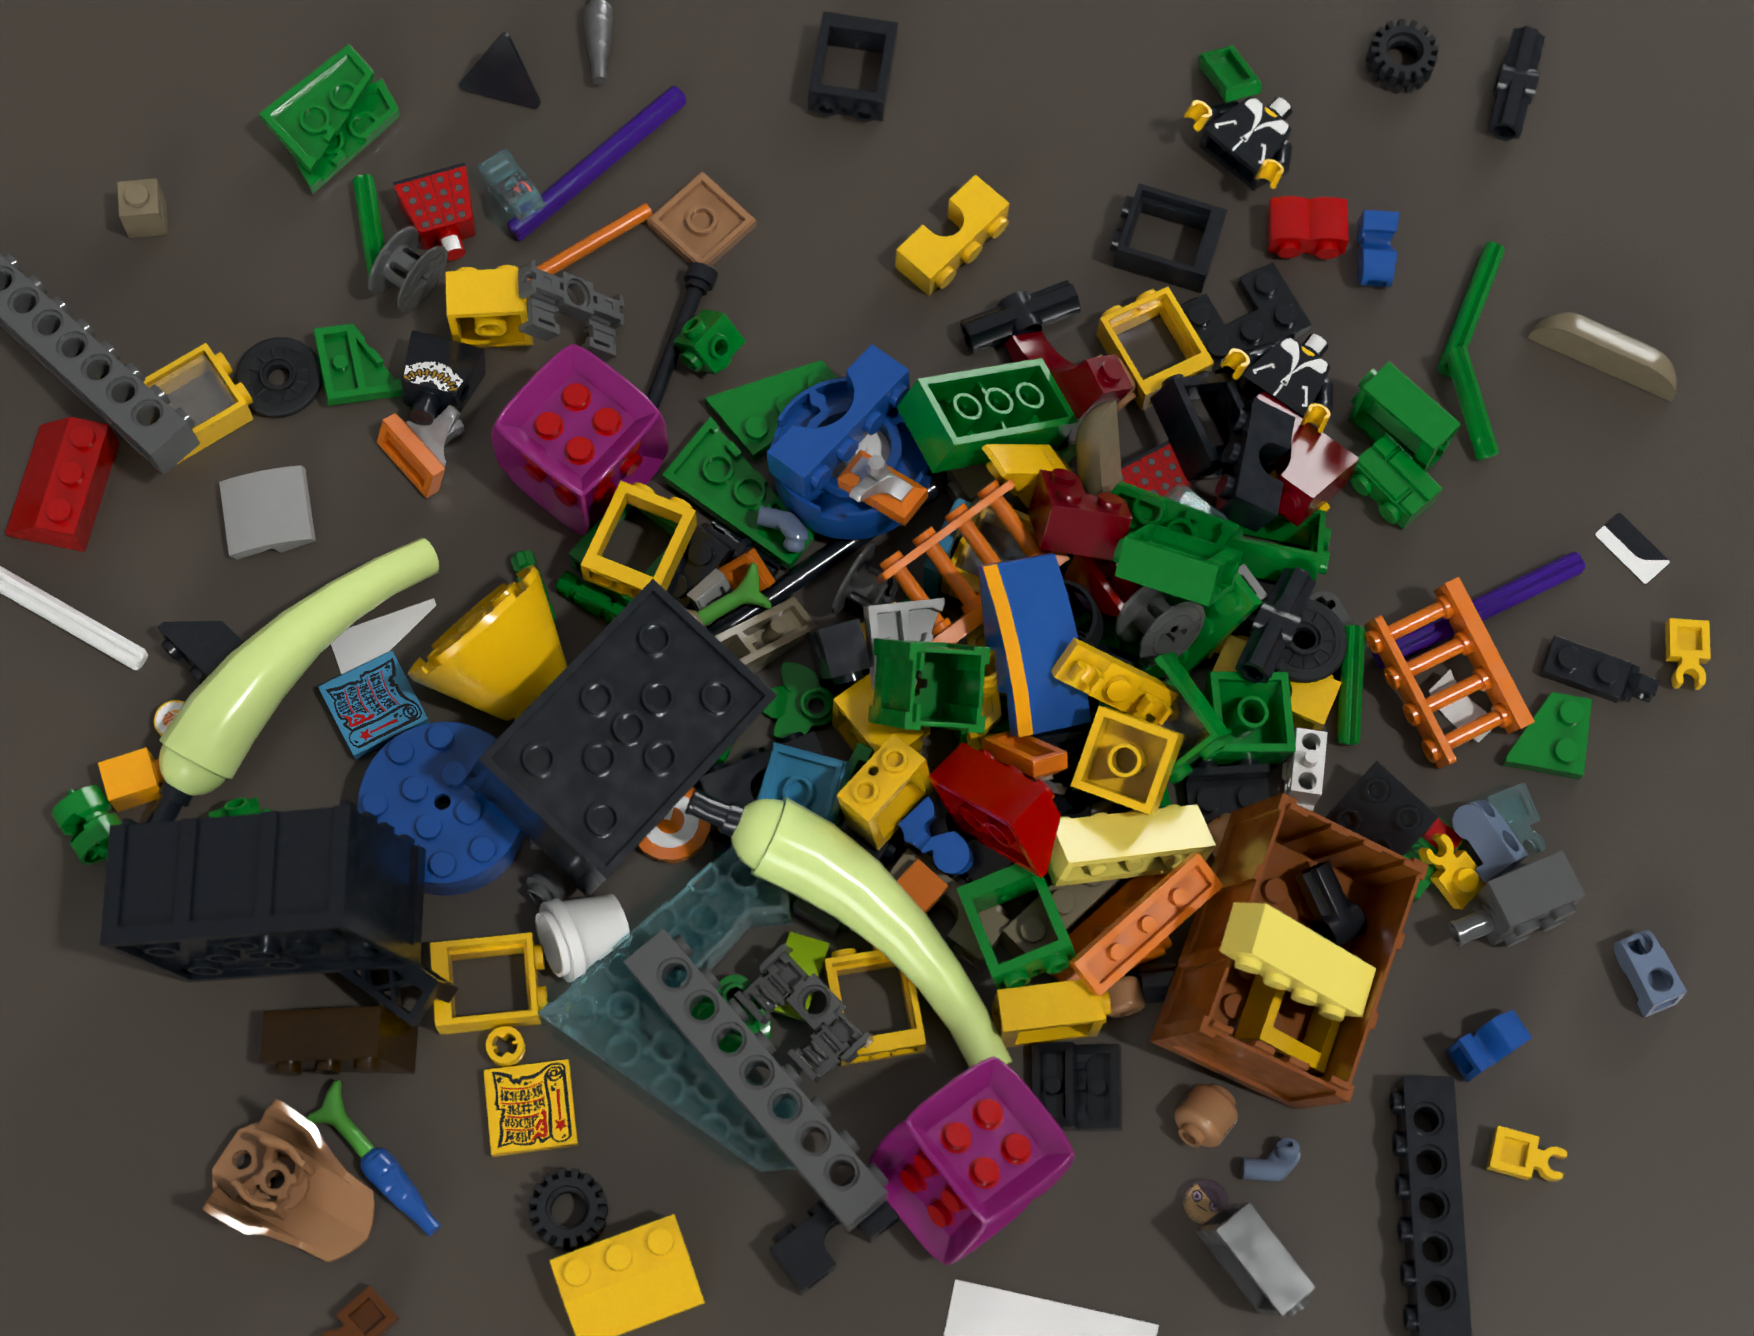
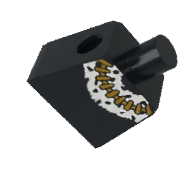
[402,330,486,425]

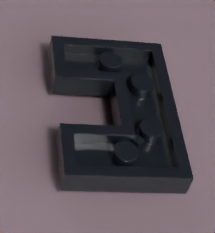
[1180,262,1312,374]

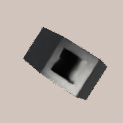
[157,621,244,684]

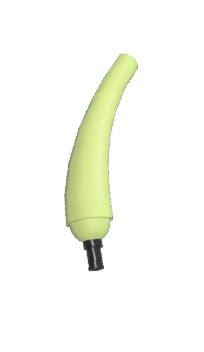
[143,538,439,824]
[685,788,1013,1068]

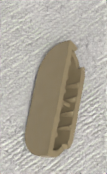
[1527,312,1677,402]
[1076,400,1122,495]

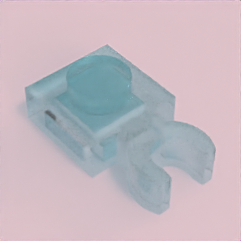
[1483,782,1546,853]

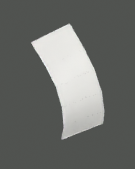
[1429,669,1492,743]

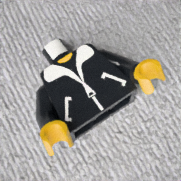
[1183,97,1292,191]
[1220,334,1333,434]

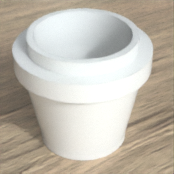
[535,893,631,983]

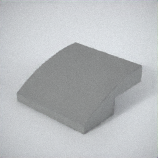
[219,465,316,560]

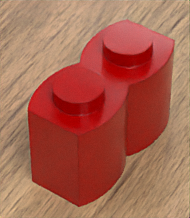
[1267,196,1349,259]

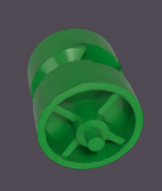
[52,785,123,865]

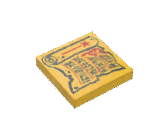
[484,1059,578,1157]

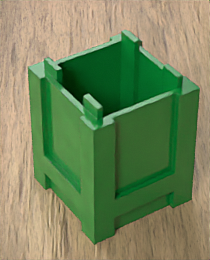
[868,638,991,733]

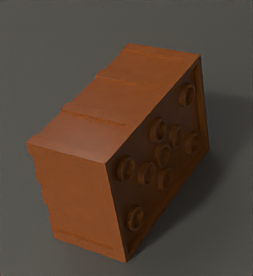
[1150,793,1429,1110]

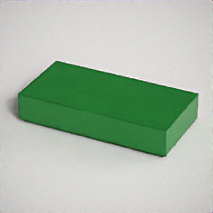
[1198,45,1262,102]

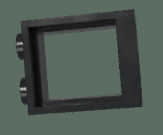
[808,11,898,122]
[1110,183,1227,293]
[1150,371,1245,481]

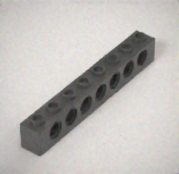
[0,252,200,475]
[623,929,889,1233]

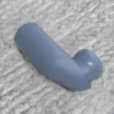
[757,506,808,552]
[1241,1137,1301,1181]

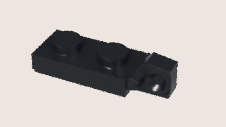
[1540,635,1660,703]

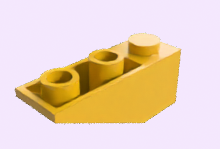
[982,444,1074,509]

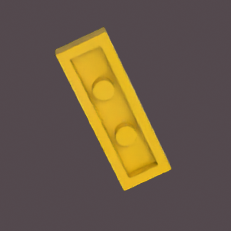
[1051,638,1179,725]

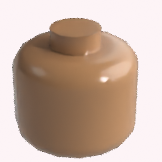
[1108,975,1146,1018]

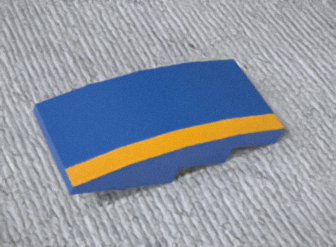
[978,553,1091,737]

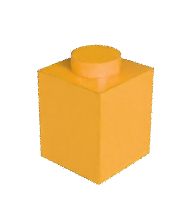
[98,747,164,812]

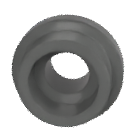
[527,870,566,907]

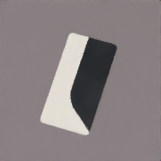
[1595,513,1669,584]

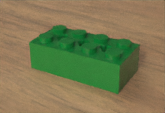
[897,358,1079,473]

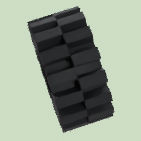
[1366,19,1439,94]
[528,1168,608,1251]

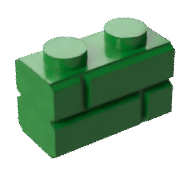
[1350,433,1443,529]

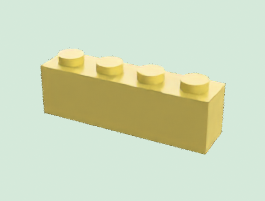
[1048,804,1216,887]
[1219,902,1376,1021]

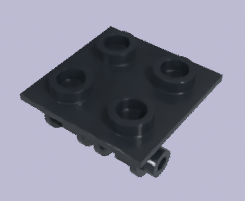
[1325,761,1439,856]

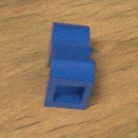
[1357,210,1399,287]
[898,796,974,876]
[1445,1009,1533,1083]

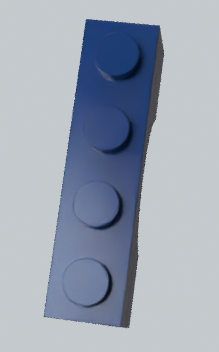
[767,344,910,499]

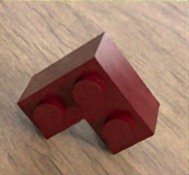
[1028,468,1132,561]

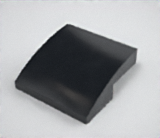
[1032,1042,1122,1131]

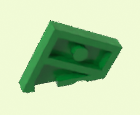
[313,324,403,406]
[1502,692,1592,780]

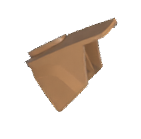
[202,1099,375,1263]

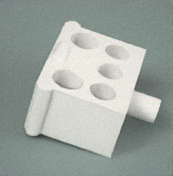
[1282,728,1328,811]

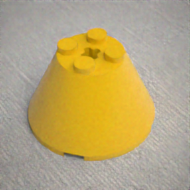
[408,565,568,721]

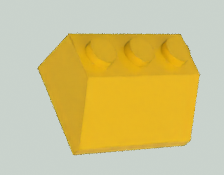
[549,1214,705,1336]

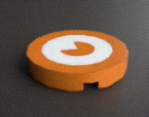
[637,787,711,864]

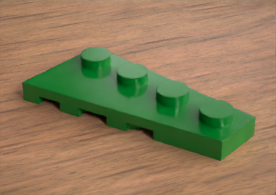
[662,416,814,571]

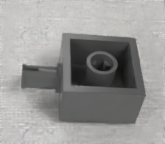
[1448,850,1586,947]

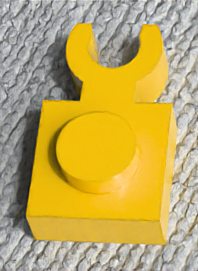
[1665,618,1711,690]
[1418,833,1486,909]
[1486,1126,1568,1182]

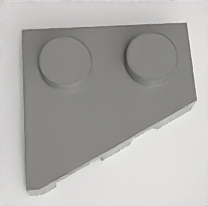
[863,598,945,690]

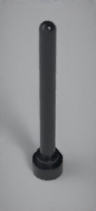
[647,262,718,409]

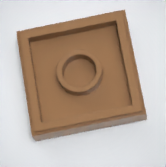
[647,171,757,267]

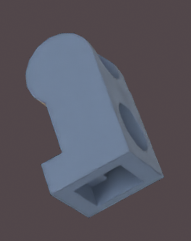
[1452,800,1529,883]
[1614,929,1687,1018]

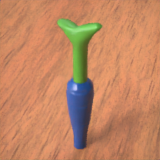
[306,1080,442,1237]

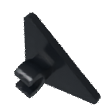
[459,32,541,108]

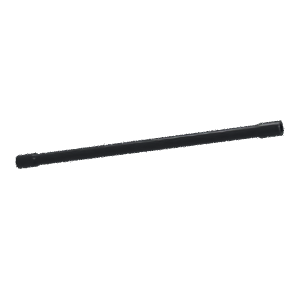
[707,481,939,636]

